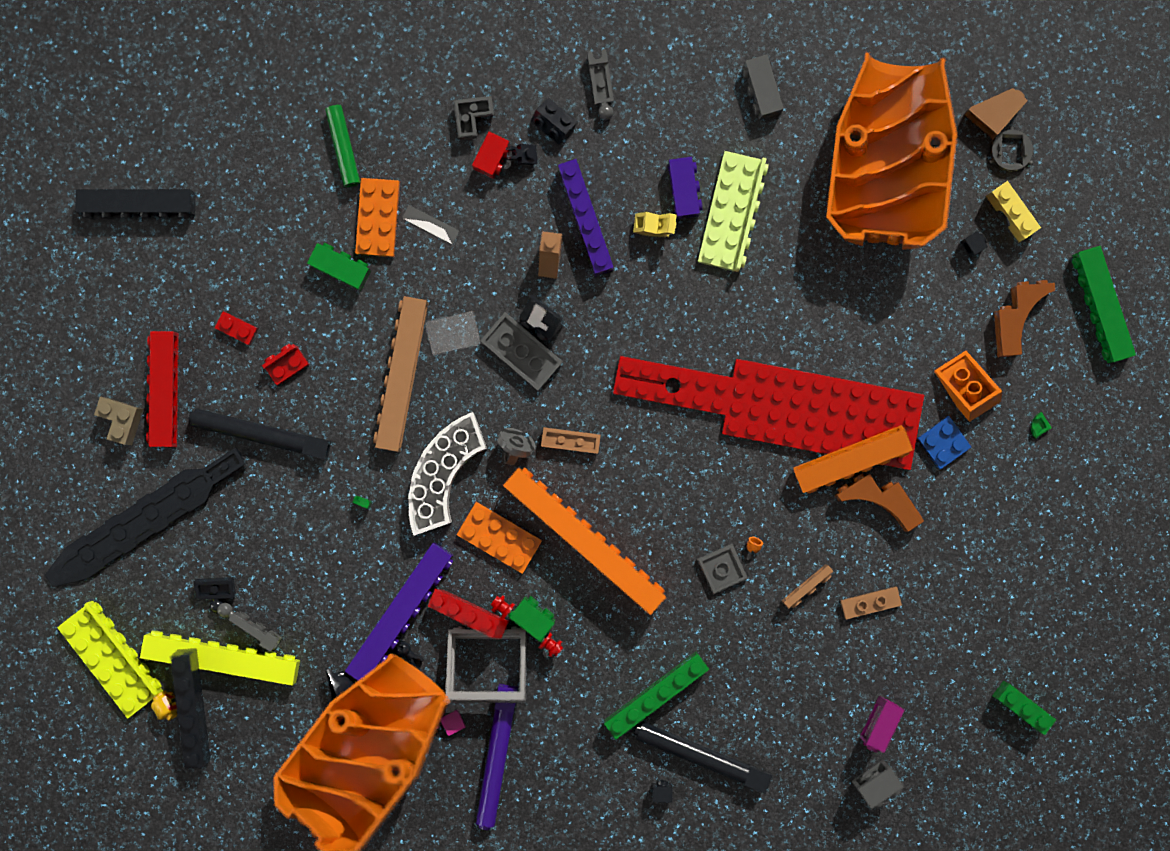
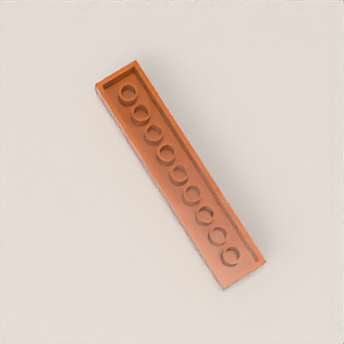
[503,468,666,615]

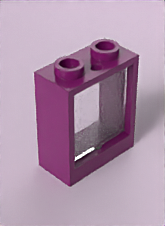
[860,696,904,753]

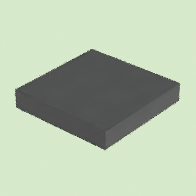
[697,543,748,594]

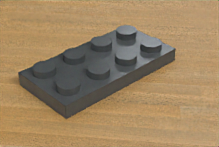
[480,312,563,391]

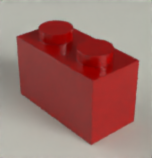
[472,131,511,179]

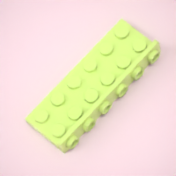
[698,151,769,272]

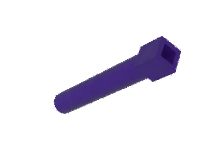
[476,684,518,830]

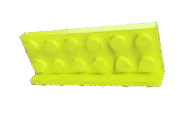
[57,601,163,719]

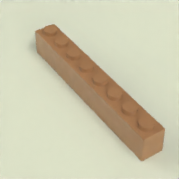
[373,296,429,452]

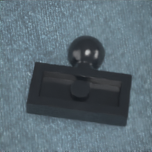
[193,577,236,614]

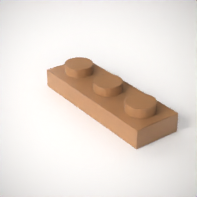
[541,427,601,454]
[781,564,833,608]

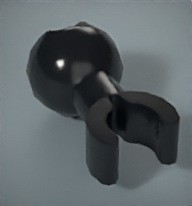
[396,641,424,668]

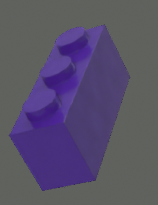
[668,157,703,220]

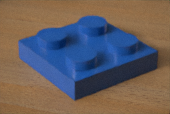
[917,416,971,469]

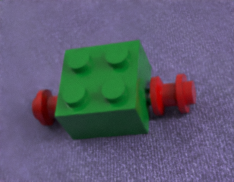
[491,595,563,657]

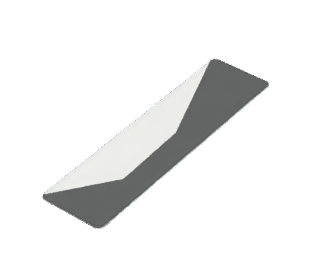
[402,205,459,244]

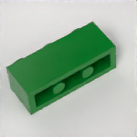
[307,243,371,291]
[992,681,1056,735]

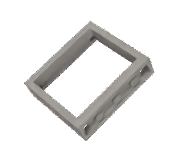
[446,627,527,703]

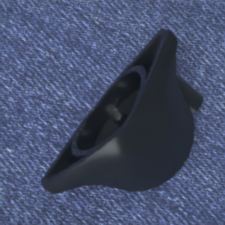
[325,668,355,701]

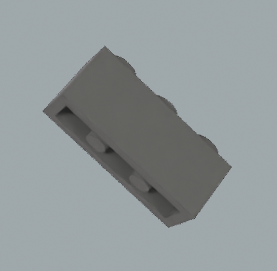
[742,55,784,120]

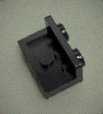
[531,98,578,144]

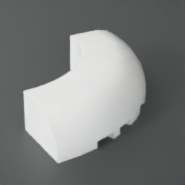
[408,412,487,536]

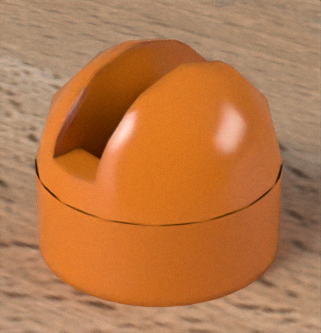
[746,537,763,553]

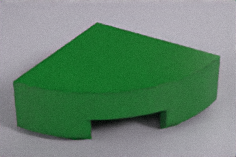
[1031,412,1052,438]
[352,495,372,509]

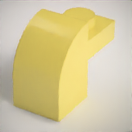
[633,212,676,237]

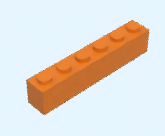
[793,425,913,493]

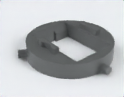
[989,127,1033,172]

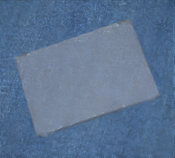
[425,311,481,355]

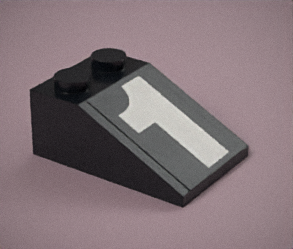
[519,294,564,342]

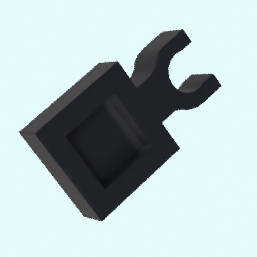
[506,144,538,165]

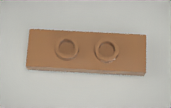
[840,586,902,619]

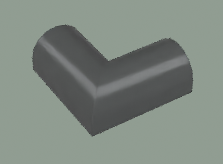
[454,96,494,140]

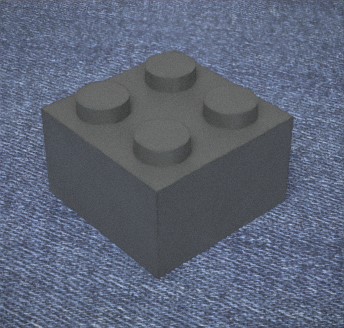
[852,760,904,809]

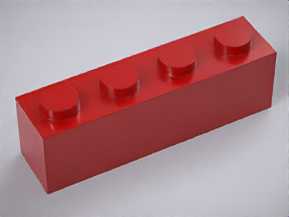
[428,589,509,639]

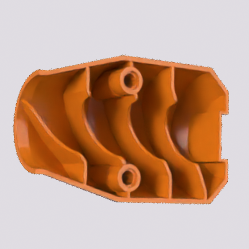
[826,53,957,249]
[274,654,450,851]

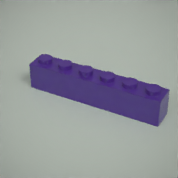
[558,159,614,277]

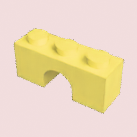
[986,181,1041,242]

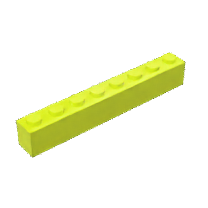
[140,631,300,685]

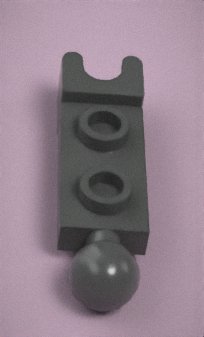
[587,49,614,120]
[217,603,282,652]

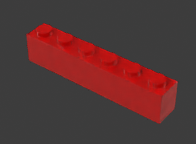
[146,331,179,447]

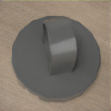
[497,428,536,465]

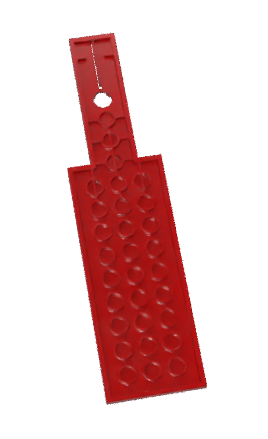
[613,356,924,470]

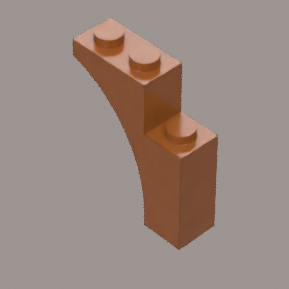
[994,280,1055,357]
[835,473,924,532]

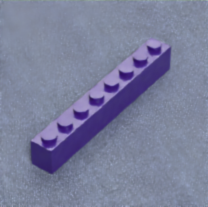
[345,542,453,681]

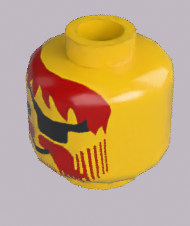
[151,691,178,721]

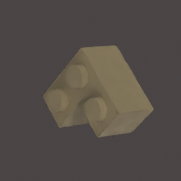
[94,397,144,445]

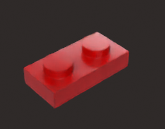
[215,311,258,345]

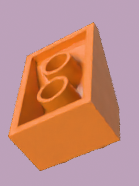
[935,351,1002,422]

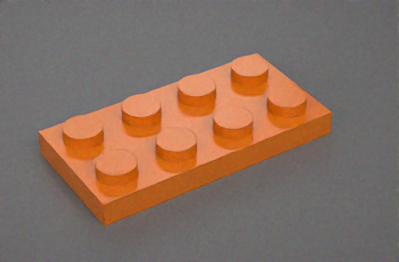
[355,178,400,257]
[457,502,542,574]

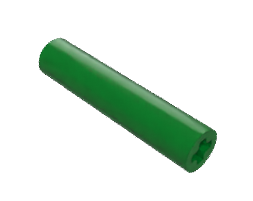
[325,105,360,187]

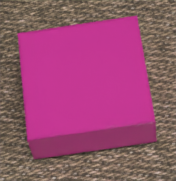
[440,709,466,736]

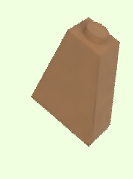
[964,88,1028,139]
[538,231,562,279]

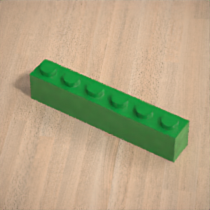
[1072,245,1136,364]
[604,652,709,739]

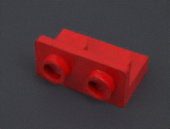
[262,344,310,386]

